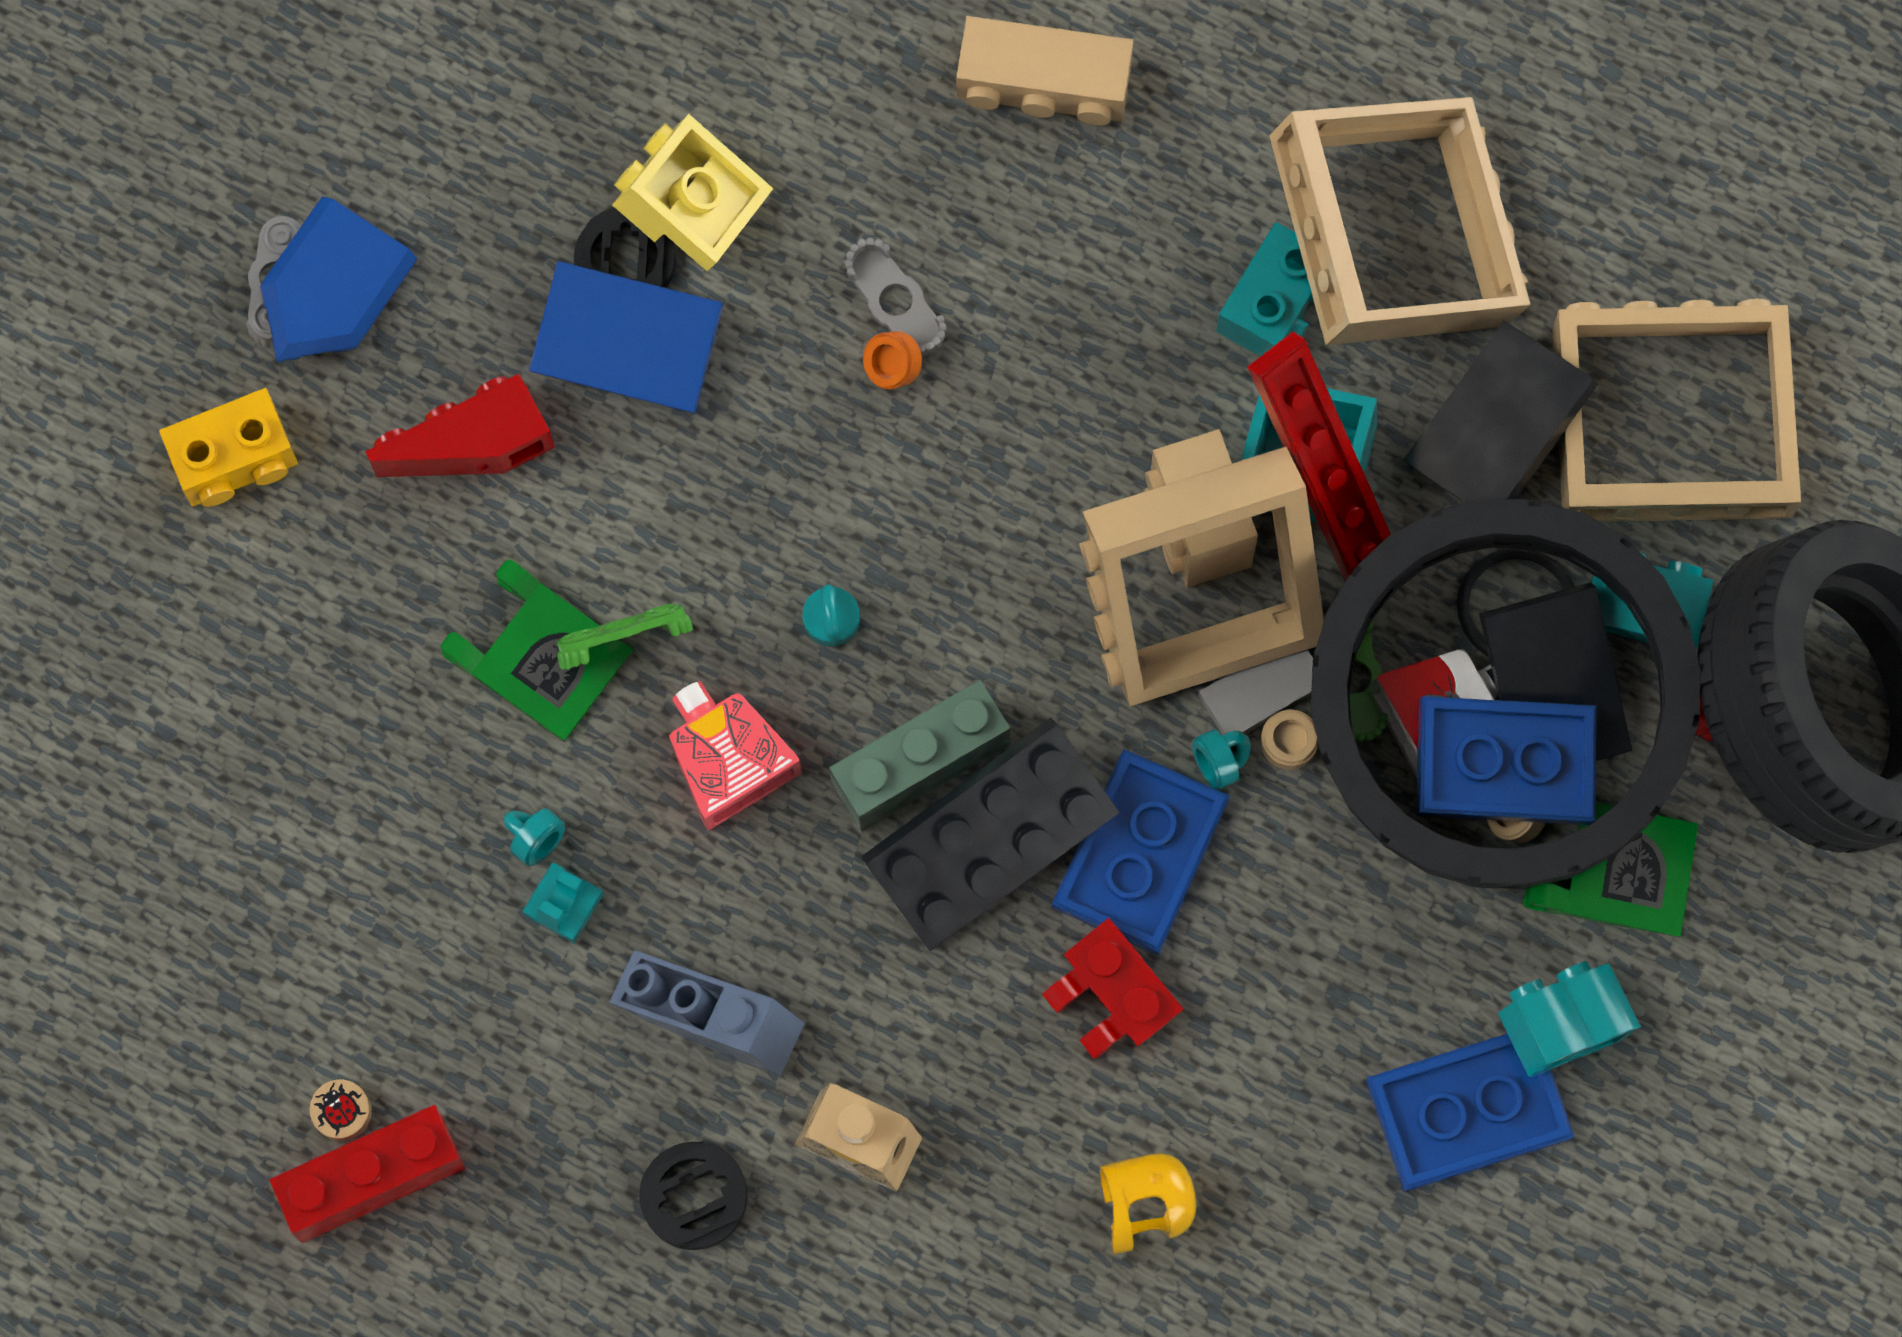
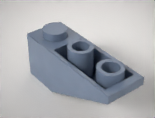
[609,950,805,1076]

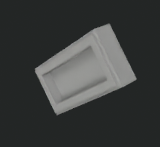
[1198,650,1313,735]

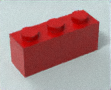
[269,1104,466,1243]

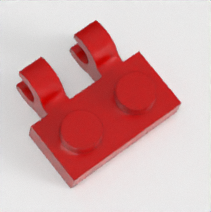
[1042,918,1184,1060]

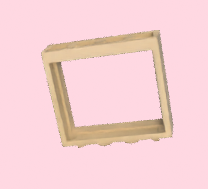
[1270,97,1531,345]
[1552,299,1801,522]
[1079,447,1324,707]

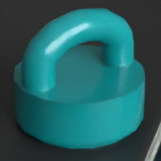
[802,584,860,647]
[1192,729,1251,790]
[504,808,565,867]

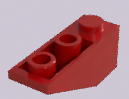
[365,373,555,477]

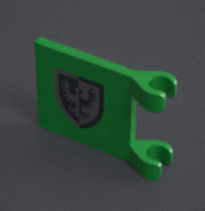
[440,559,633,742]
[1523,802,1698,937]

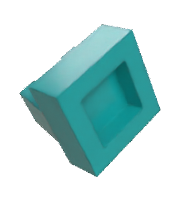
[522,862,604,944]

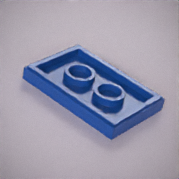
[529,261,724,414]
[1416,696,1597,825]
[1051,749,1230,955]
[1365,1034,1574,1192]

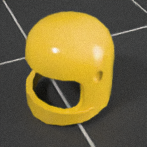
[1100,1153,1196,1255]

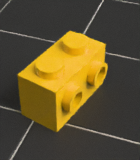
[159,388,298,507]

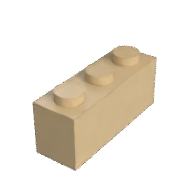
[956,16,1133,126]

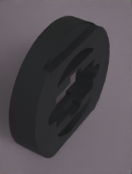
[574,208,676,288]
[639,1142,748,1250]

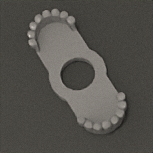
[246,216,301,349]
[845,238,946,356]

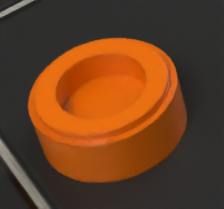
[863,331,922,389]

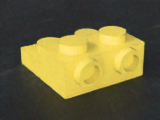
[612,114,773,271]

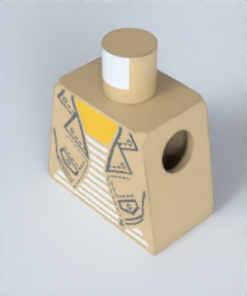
[795,1083,922,1192]

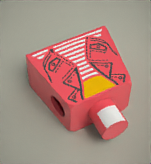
[669,681,802,831]

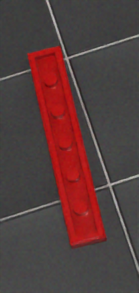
[1247,331,1391,582]

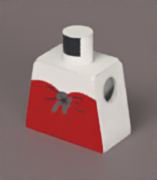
[1367,649,1499,777]

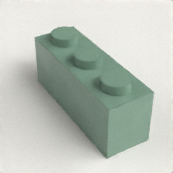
[829,680,1011,831]

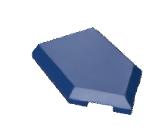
[260,196,417,363]

